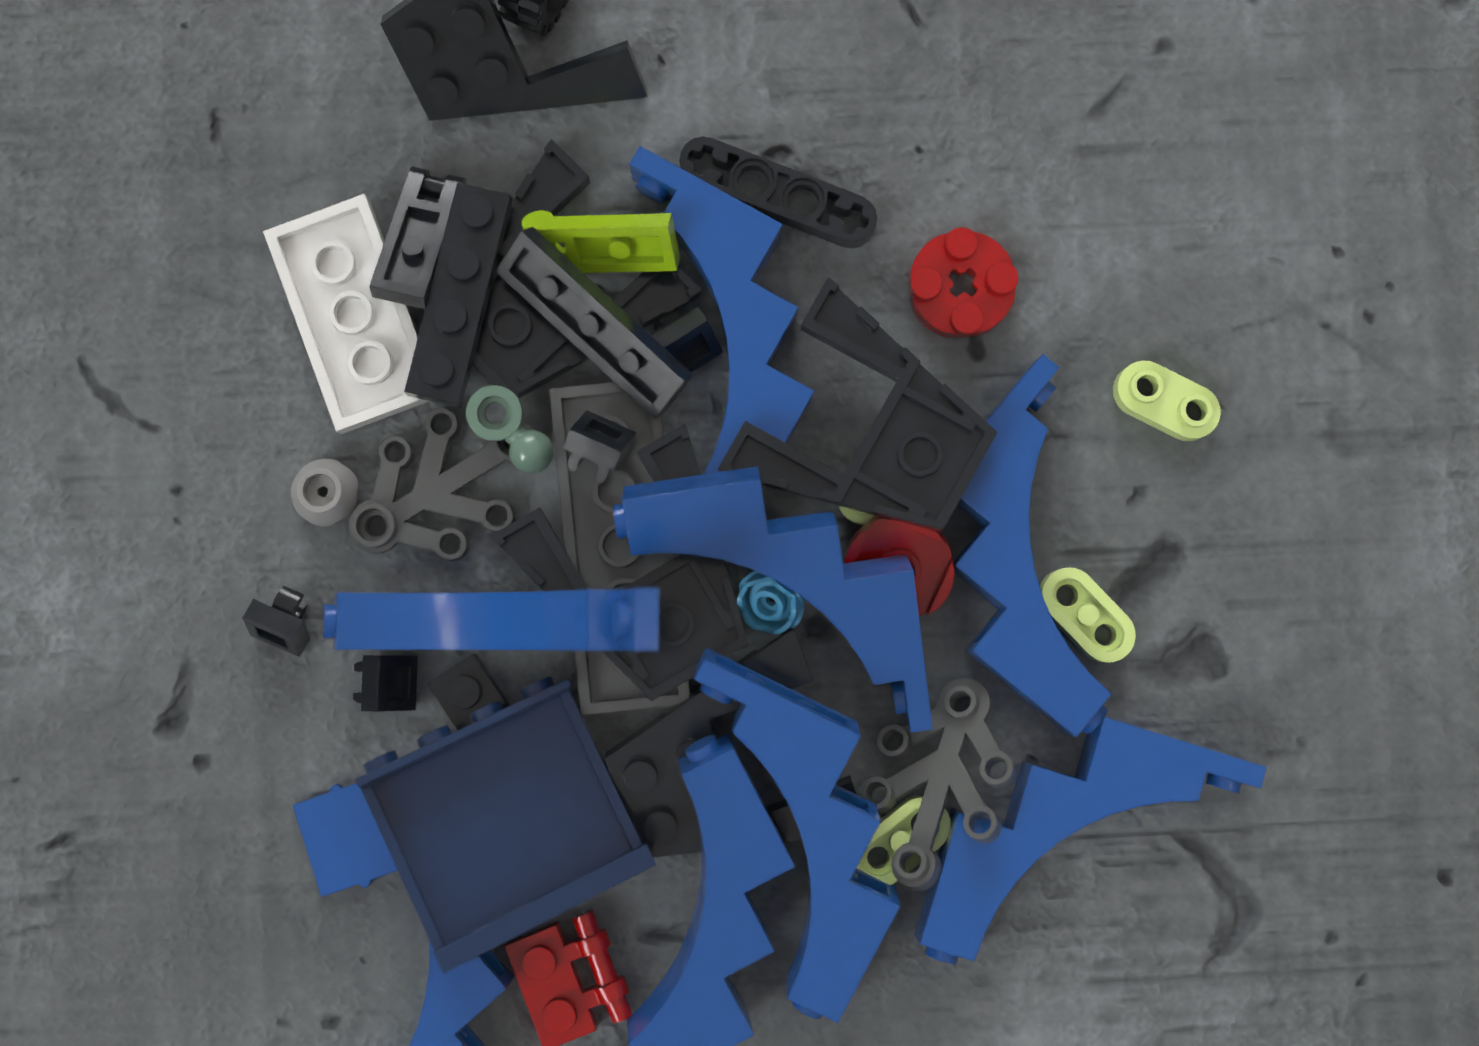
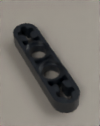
[679,136,877,249]

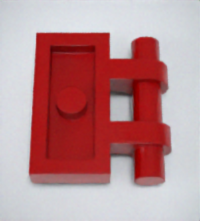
[504,910,633,1046]

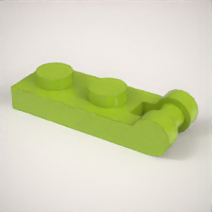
[522,210,680,273]

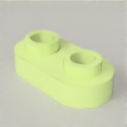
[1113,361,1221,441]
[1040,567,1136,663]
[857,795,951,885]

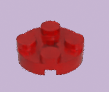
[908,227,1019,339]
[844,515,955,617]

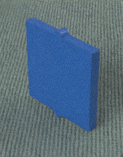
[292,783,398,897]

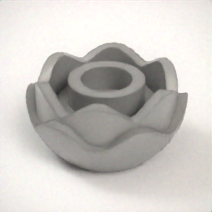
[290,459,359,527]

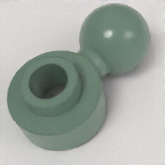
[466,385,553,474]

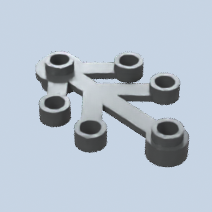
[349,408,534,561]
[860,678,1018,891]

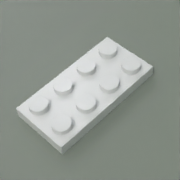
[263,193,429,434]

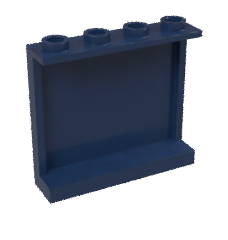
[355,677,656,974]

